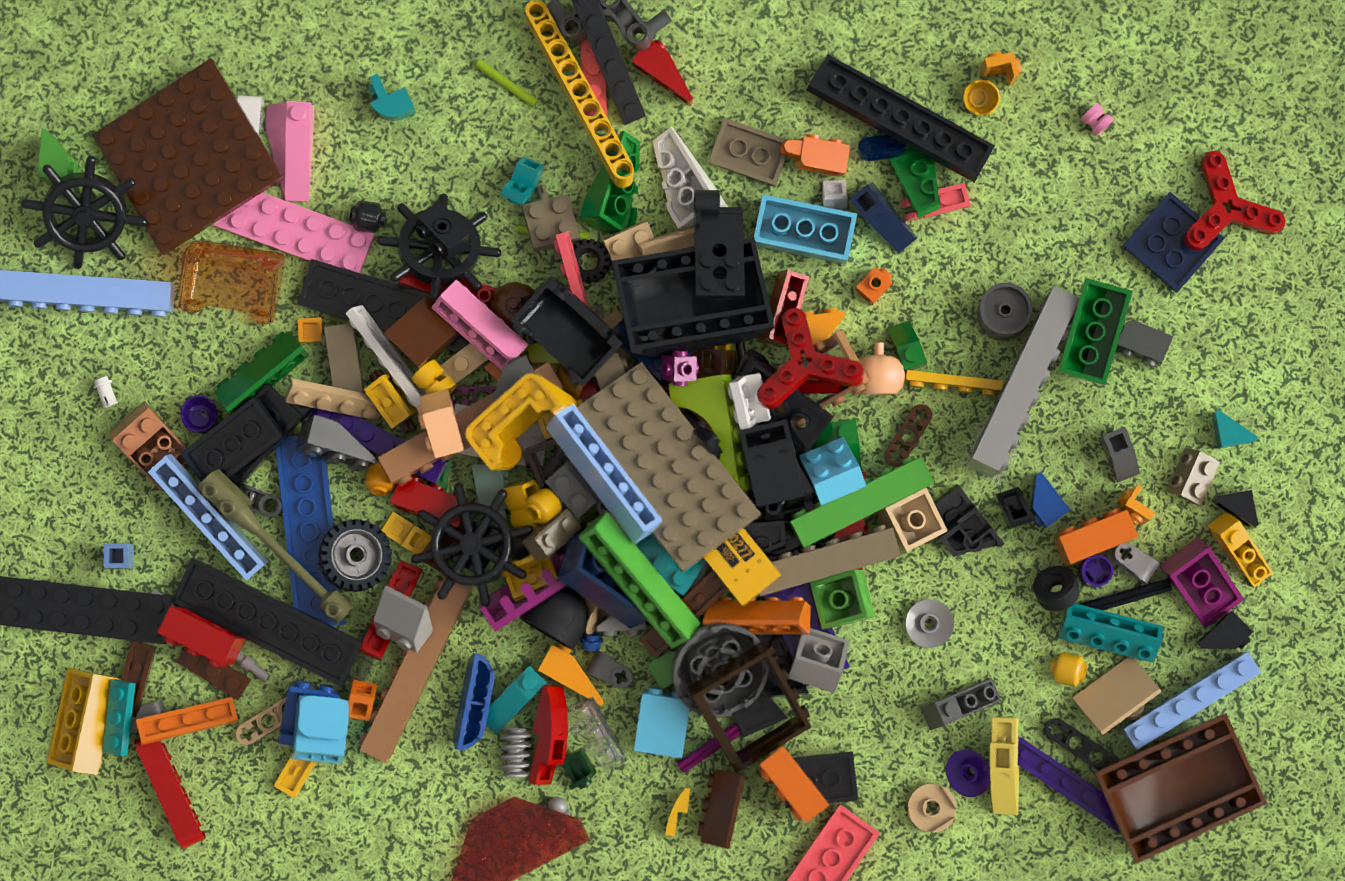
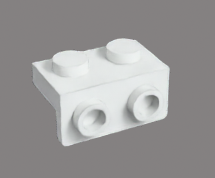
[728,373,771,430]

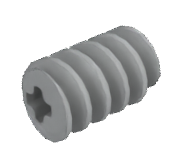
[499,727,533,778]

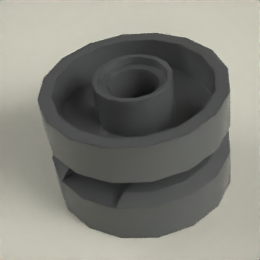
[977,283,1033,341]

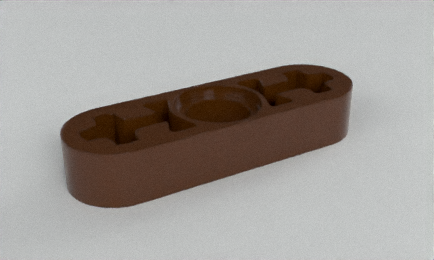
[884,404,932,467]

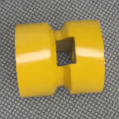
[411,359,457,395]

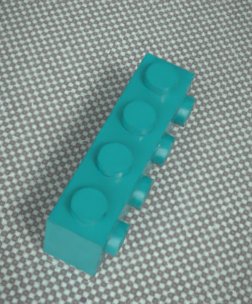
[1059,603,1163,663]

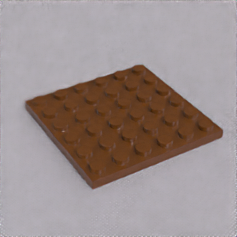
[92,58,284,255]

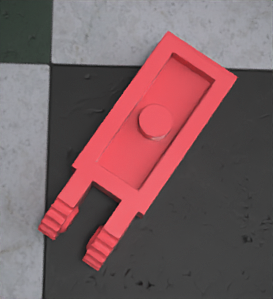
[900,183,971,222]

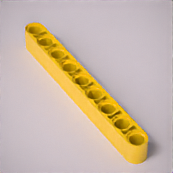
[525,0,634,188]

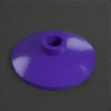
[946,749,991,797]

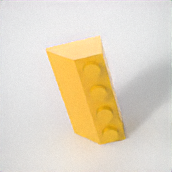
[47,668,118,775]

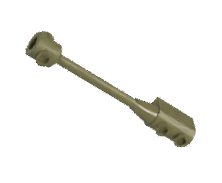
[197,469,354,624]

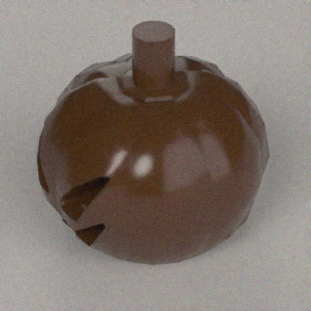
[488,281,536,334]

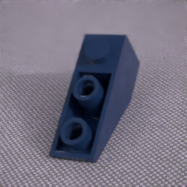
[849,182,917,253]

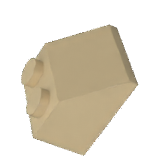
[877,488,948,554]

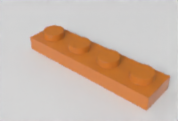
[136,697,238,745]

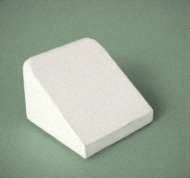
[822,180,847,209]

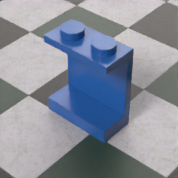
[278,680,339,746]

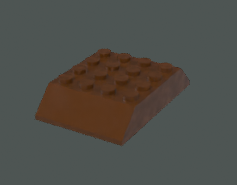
[1094,713,1268,864]

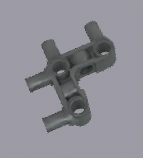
[547,0,672,51]

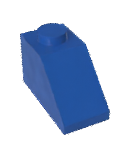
[1030,471,1070,529]

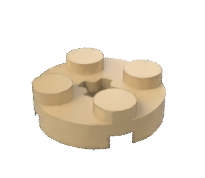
[907,783,956,832]

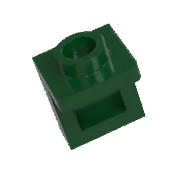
[562,747,597,790]

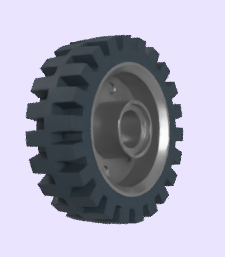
[318,519,392,592]

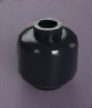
[349,200,386,233]

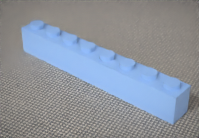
[0,270,175,317]

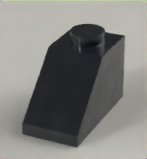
[1194,611,1253,649]

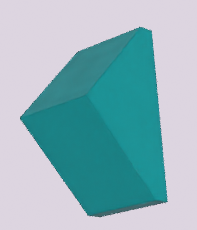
[1212,409,1259,449]

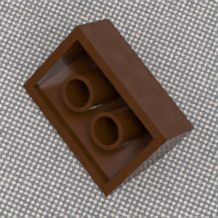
[697,769,745,849]

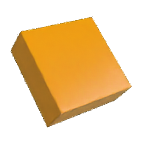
[298,317,323,343]

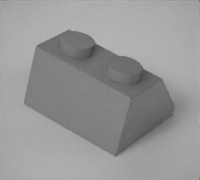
[373,586,433,653]
[789,628,850,693]

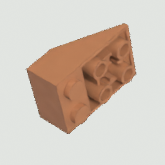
[109,401,189,491]

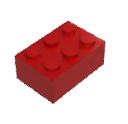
[157,606,246,667]

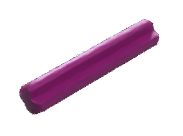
[677,724,742,773]

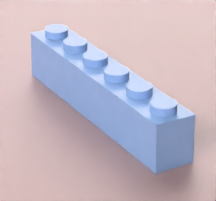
[546,404,663,544]
[148,454,269,581]
[1120,652,1261,750]

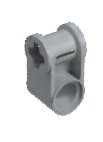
[1112,543,1160,584]

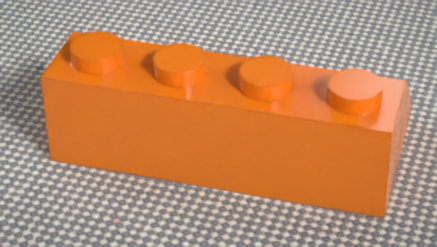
[703,597,811,635]

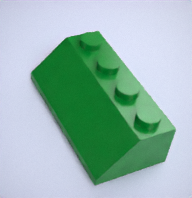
[1058,278,1133,386]
[214,331,310,414]

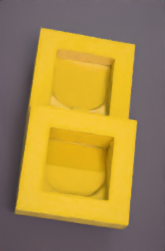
[381,511,431,554]
[665,787,690,836]

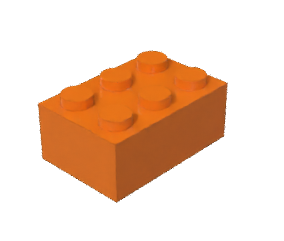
[1054,508,1139,567]
[759,745,829,823]

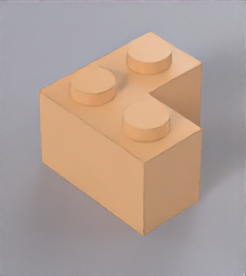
[417,389,464,458]

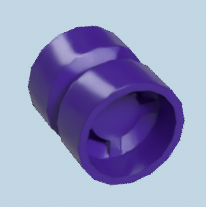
[1078,555,1113,588]

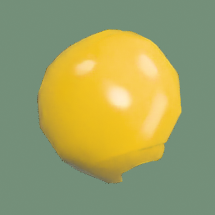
[962,80,1000,116]

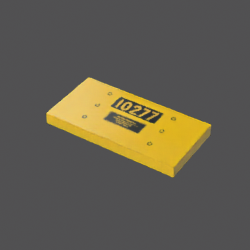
[704,528,781,606]

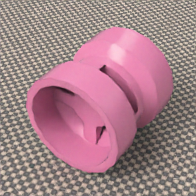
[1081,103,1114,136]

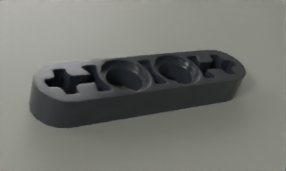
[1044,718,1120,771]

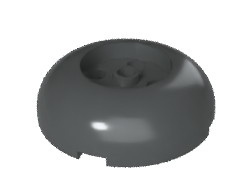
[672,622,769,718]

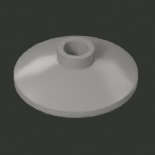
[905,599,954,648]

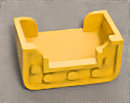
[466,373,579,470]

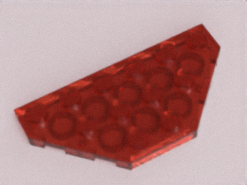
[452,797,591,881]

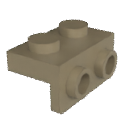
[1167,448,1220,506]

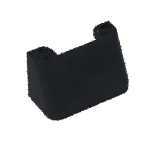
[511,276,625,387]

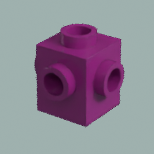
[661,351,699,386]

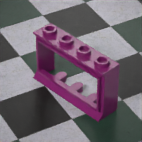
[479,549,566,632]

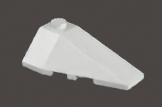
[653,127,728,230]

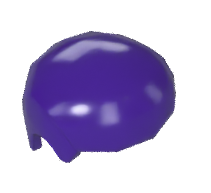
[181,395,217,433]

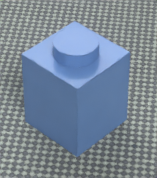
[104,543,134,569]

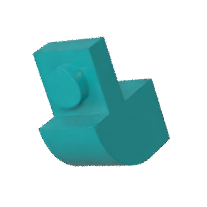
[368,73,416,121]
[501,156,545,205]

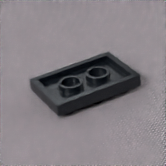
[785,751,858,808]

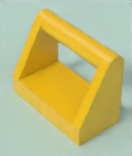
[364,373,418,429]

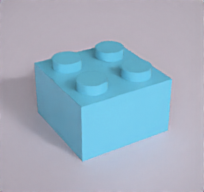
[799,437,866,505]

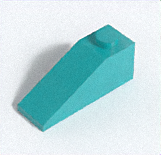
[486,666,548,734]

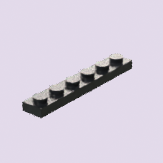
[571,0,646,126]

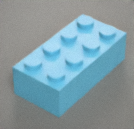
[754,194,857,265]

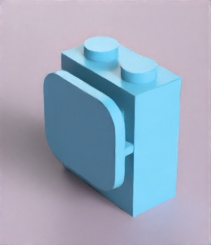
[634,686,691,758]
[292,694,349,764]

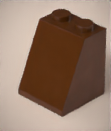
[384,295,460,369]

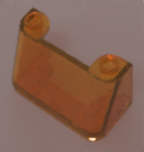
[178,240,286,324]

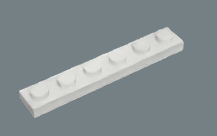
[345,305,426,410]

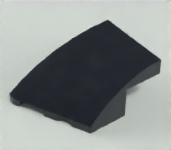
[934,484,1004,557]

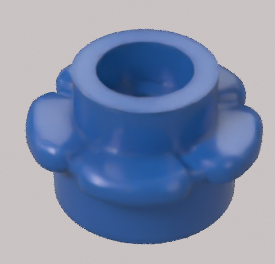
[580,632,603,651]

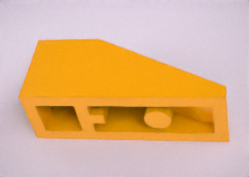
[538,643,605,706]

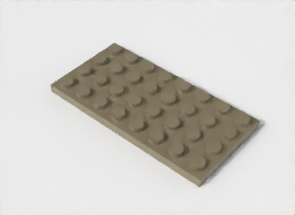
[577,362,761,573]

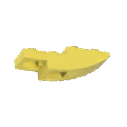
[990,717,1019,815]

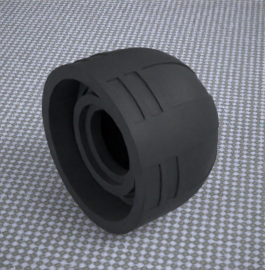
[519,586,588,650]

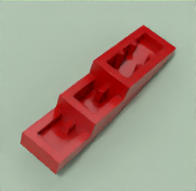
[360,560,423,661]

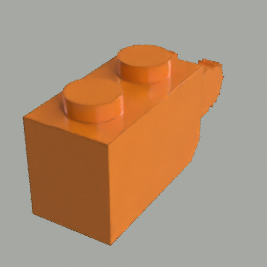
[779,134,850,177]

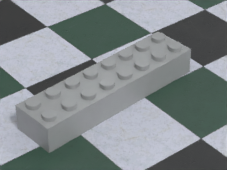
[966,286,1079,478]

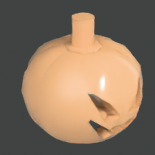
[859,342,906,395]

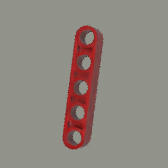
[134,738,206,849]

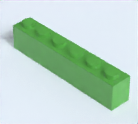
[789,455,935,549]
[579,512,700,649]

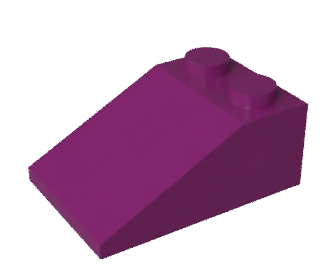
[1159,537,1244,628]

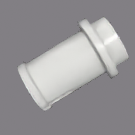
[93,376,118,409]

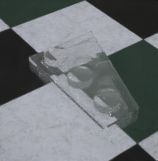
[567,697,627,770]

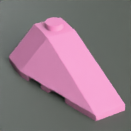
[265,101,314,202]

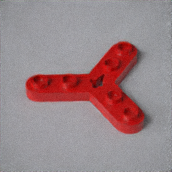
[1184,151,1285,251]
[757,308,865,409]

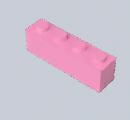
[431,280,529,371]

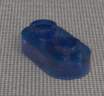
[858,135,906,161]

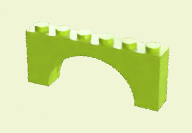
[668,374,750,497]

